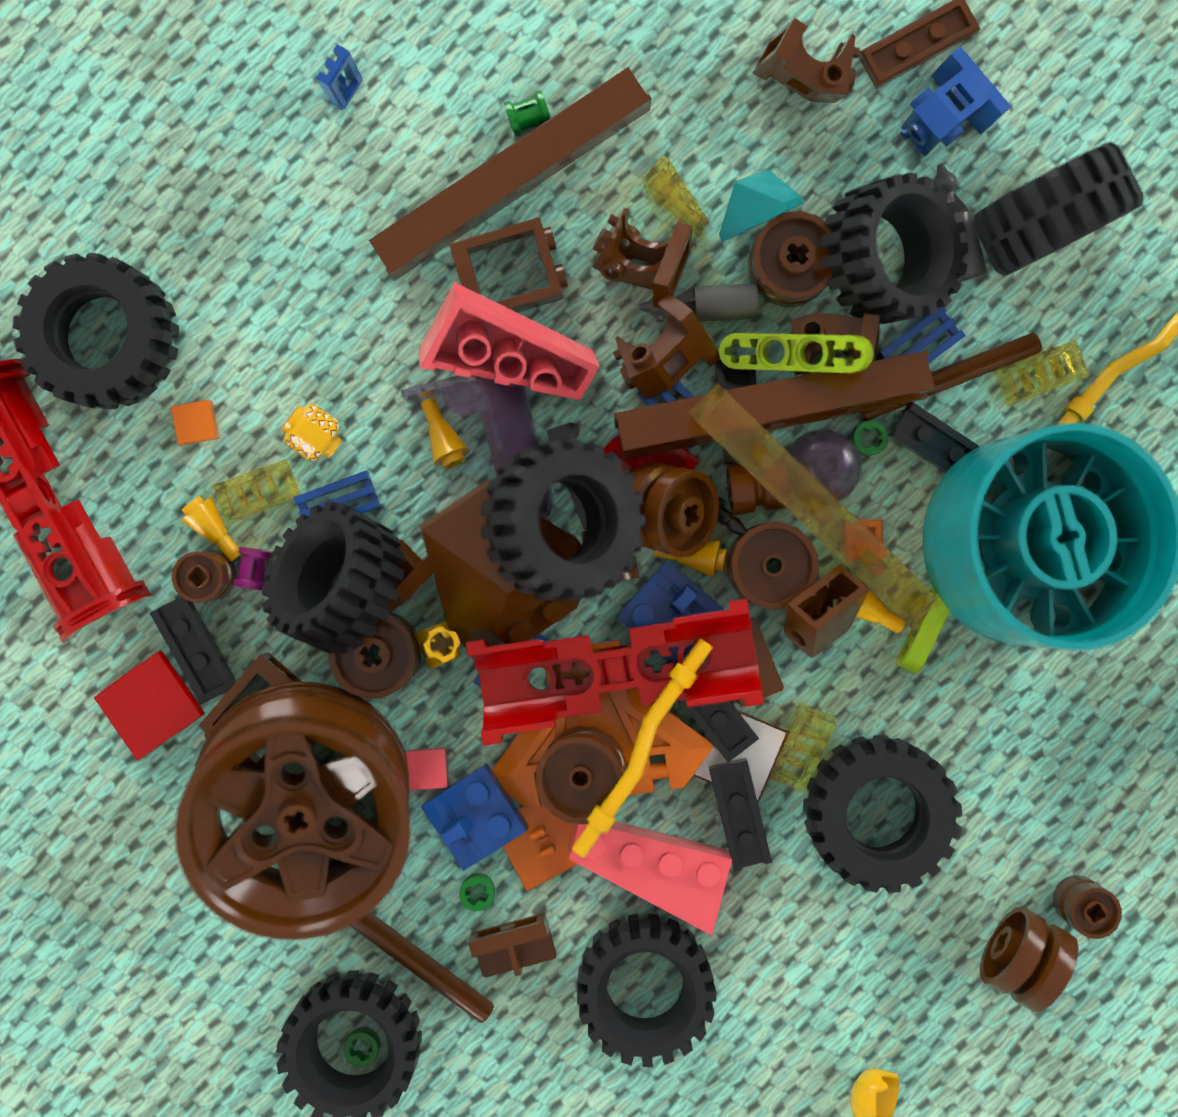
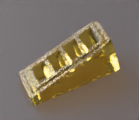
[643,155,709,237]
[994,340,1089,407]
[212,459,301,525]
[769,702,836,792]

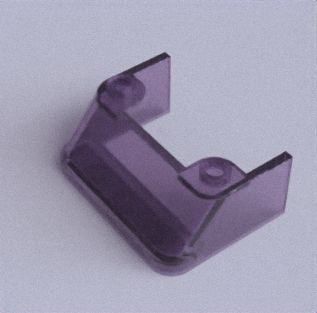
[400,375,554,518]

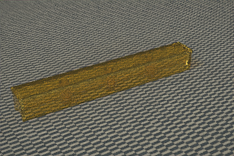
[689,384,943,631]

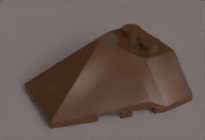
[419,480,581,650]

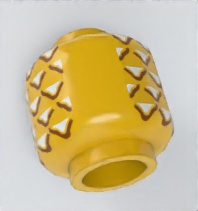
[281,403,342,462]

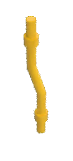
[1056,311,1178,425]
[572,638,713,858]

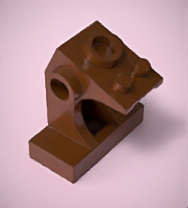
[752,18,860,103]
[592,208,693,309]
[613,293,720,400]
[788,312,880,376]

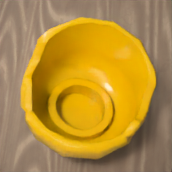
[850,1069,900,1117]

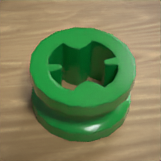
[850,420,888,457]
[459,873,495,912]
[343,1027,381,1067]

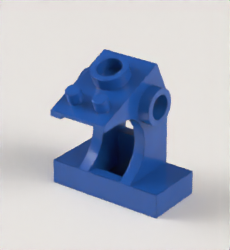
[900,47,1012,157]

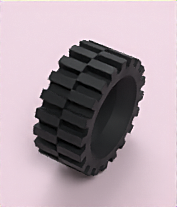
[820,172,968,324]
[262,501,405,654]
[577,913,716,1067]
[276,970,422,1117]

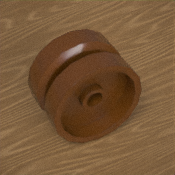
[748,211,833,308]
[632,462,719,558]
[726,522,819,609]
[329,612,422,699]
[535,726,628,824]
[979,906,1079,1012]

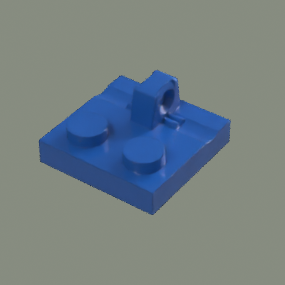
[616,559,725,668]
[421,763,529,871]

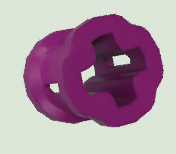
[233,546,274,590]

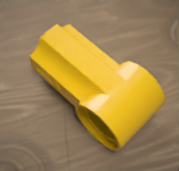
[414,620,461,670]

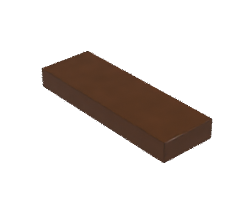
[858,0,981,89]

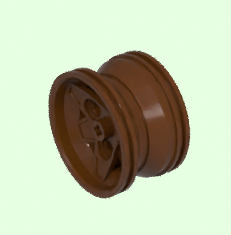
[175,682,410,940]

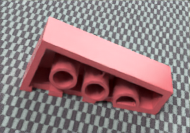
[419,282,600,400]
[568,821,732,936]

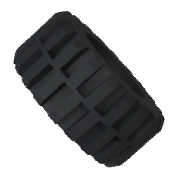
[973,142,1144,277]
[12,253,179,410]
[480,439,645,600]
[803,735,963,893]

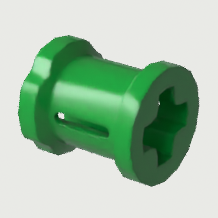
[504,90,551,137]

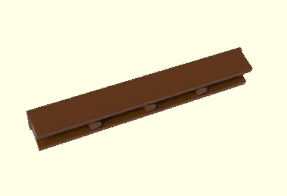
[369,67,652,281]
[614,350,935,460]

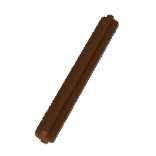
[859,333,1042,421]
[350,912,494,1023]

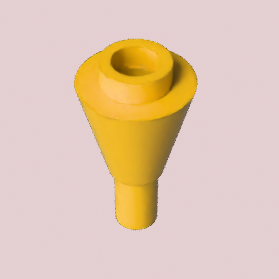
[421,398,470,470]
[180,495,241,562]
[654,540,727,578]
[836,579,906,634]

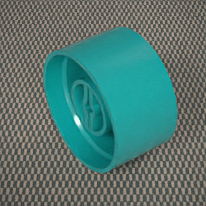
[922,423,1178,650]

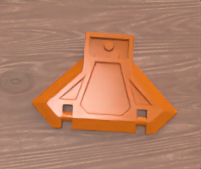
[492,639,715,809]

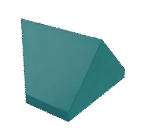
[719,170,804,242]

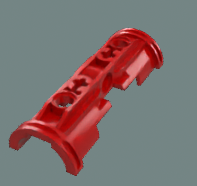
[0,359,151,643]
[466,599,764,746]

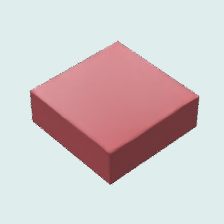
[406,747,449,790]

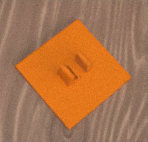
[503,800,578,891]

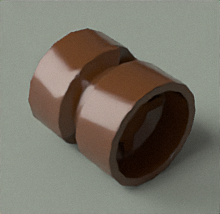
[726,458,789,515]
[172,551,237,603]
[1053,875,1122,939]

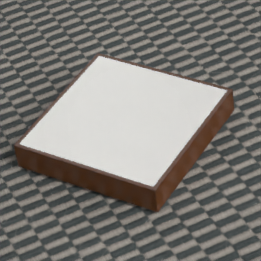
[693,709,788,803]

